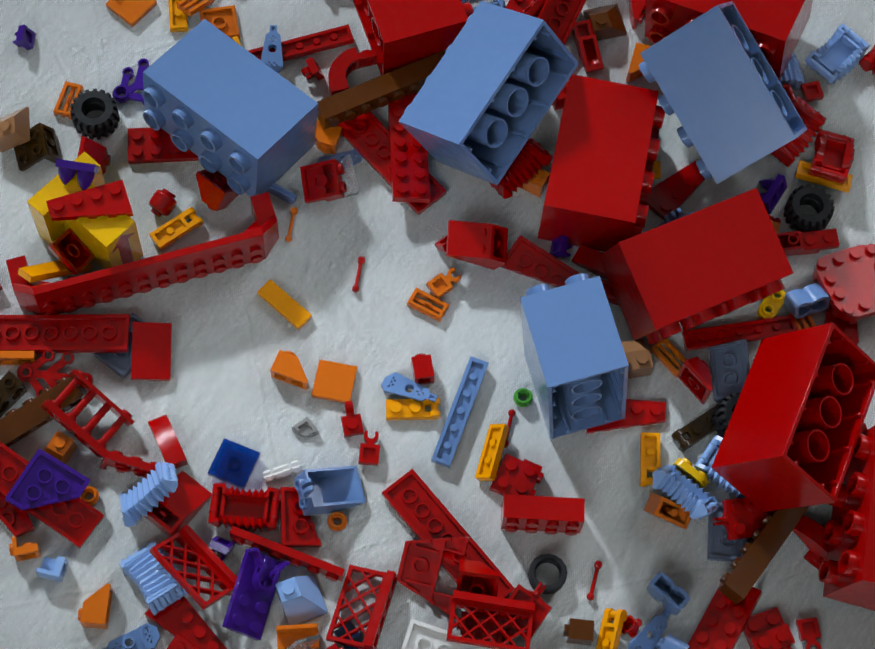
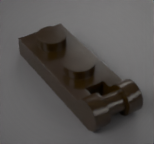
[671,407,714,451]

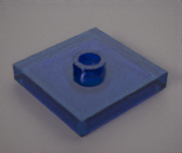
[208,438,261,489]

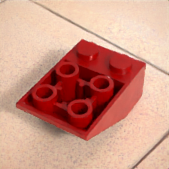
[446,220,508,270]
[143,471,212,537]

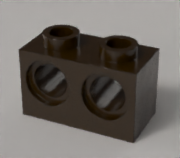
[0,371,27,418]

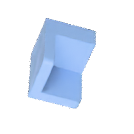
[36,556,68,582]

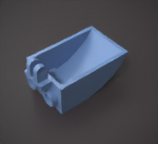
[294,465,366,516]

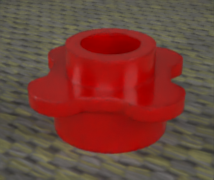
[621,615,642,638]

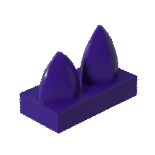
[55,159,99,191]
[759,174,787,214]

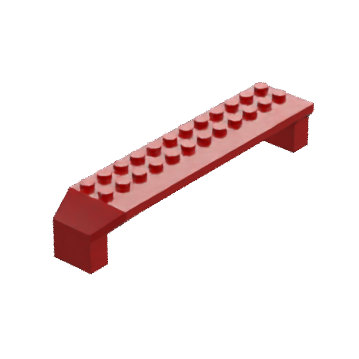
[6,192,279,315]

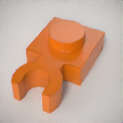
[426,268,461,299]

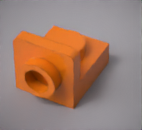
[9,536,42,562]

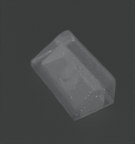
[339,154,360,197]

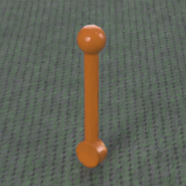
[285,207,298,242]

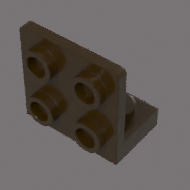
[14,123,62,172]

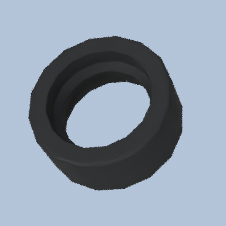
[528,554,567,595]

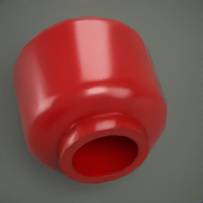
[149,188,177,217]

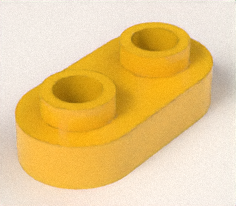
[757,290,786,319]
[673,458,709,489]

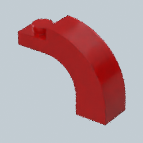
[328,47,377,96]

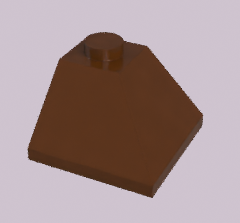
[583,4,627,41]

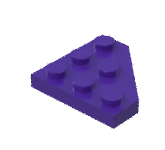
[5,448,91,511]

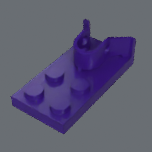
[222,547,290,641]

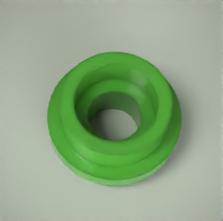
[513,388,533,407]

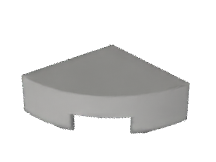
[291,417,319,437]

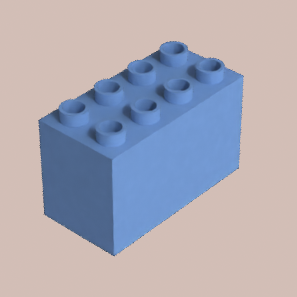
[399,1,579,185]
[639,1,808,184]
[142,19,318,196]
[520,273,629,439]

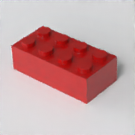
[501,494,585,536]

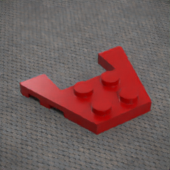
[396,536,470,615]

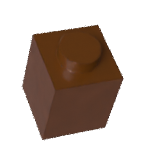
[563,618,594,646]

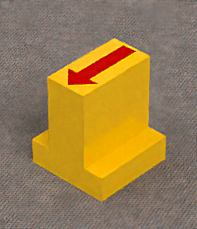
[27,151,143,269]

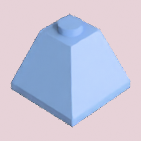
[275,575,328,625]

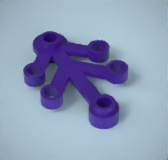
[112,58,149,105]

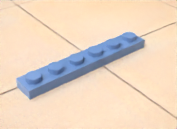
[431,356,489,468]

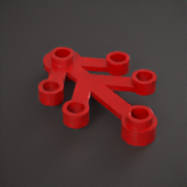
[17,349,94,397]

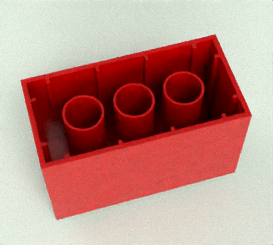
[353,0,474,75]
[645,0,813,81]
[537,74,665,252]
[599,188,793,345]
[711,322,875,512]
[818,426,875,611]

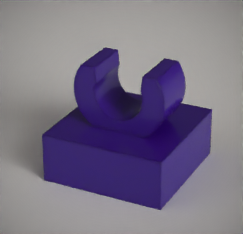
[13,24,36,50]
[549,235,572,258]
[209,536,235,561]

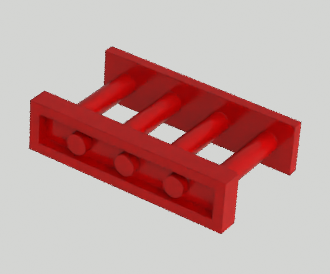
[40,369,135,459]

